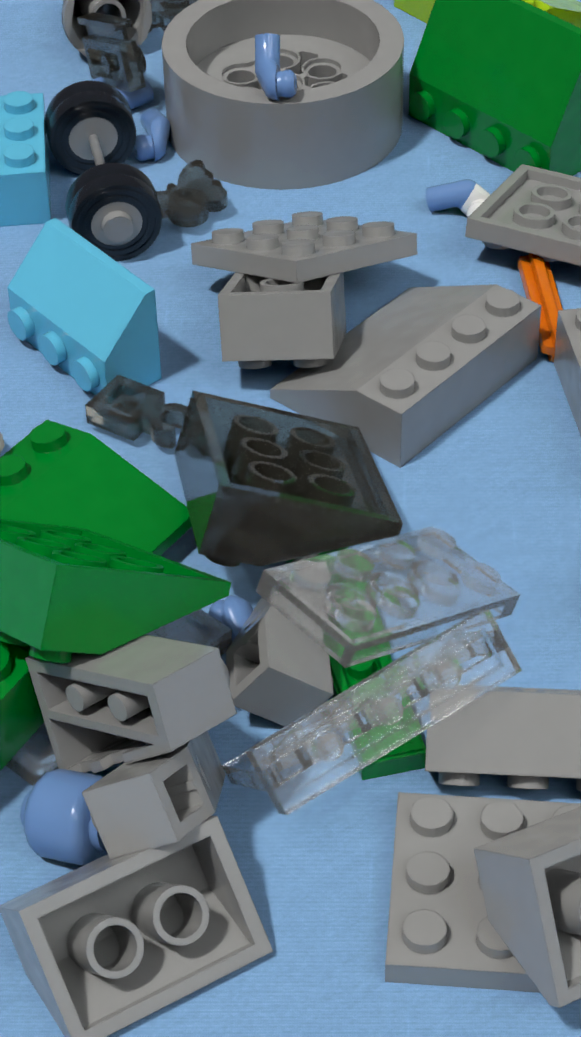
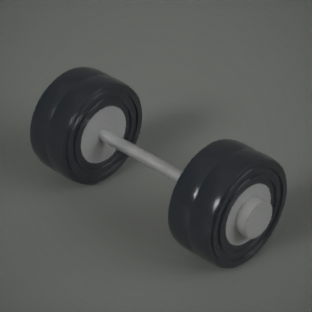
[45,81,162,261]

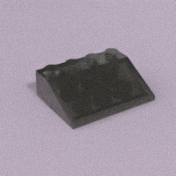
[174,390,403,567]

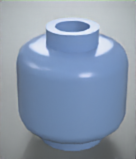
[20,769,108,866]

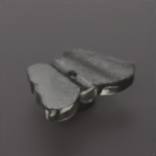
[156,160,228,227]

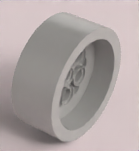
[162,0,404,190]

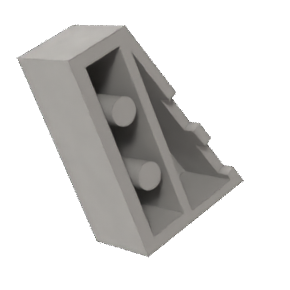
[25,634,237,773]

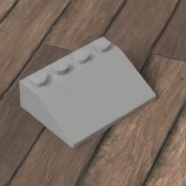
[270,284,541,468]

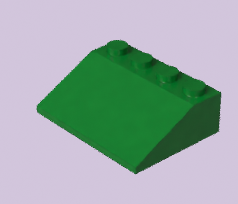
[408,0,581,176]
[0,420,197,651]
[0,519,231,663]

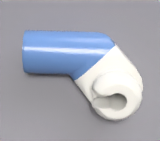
[425,179,491,217]

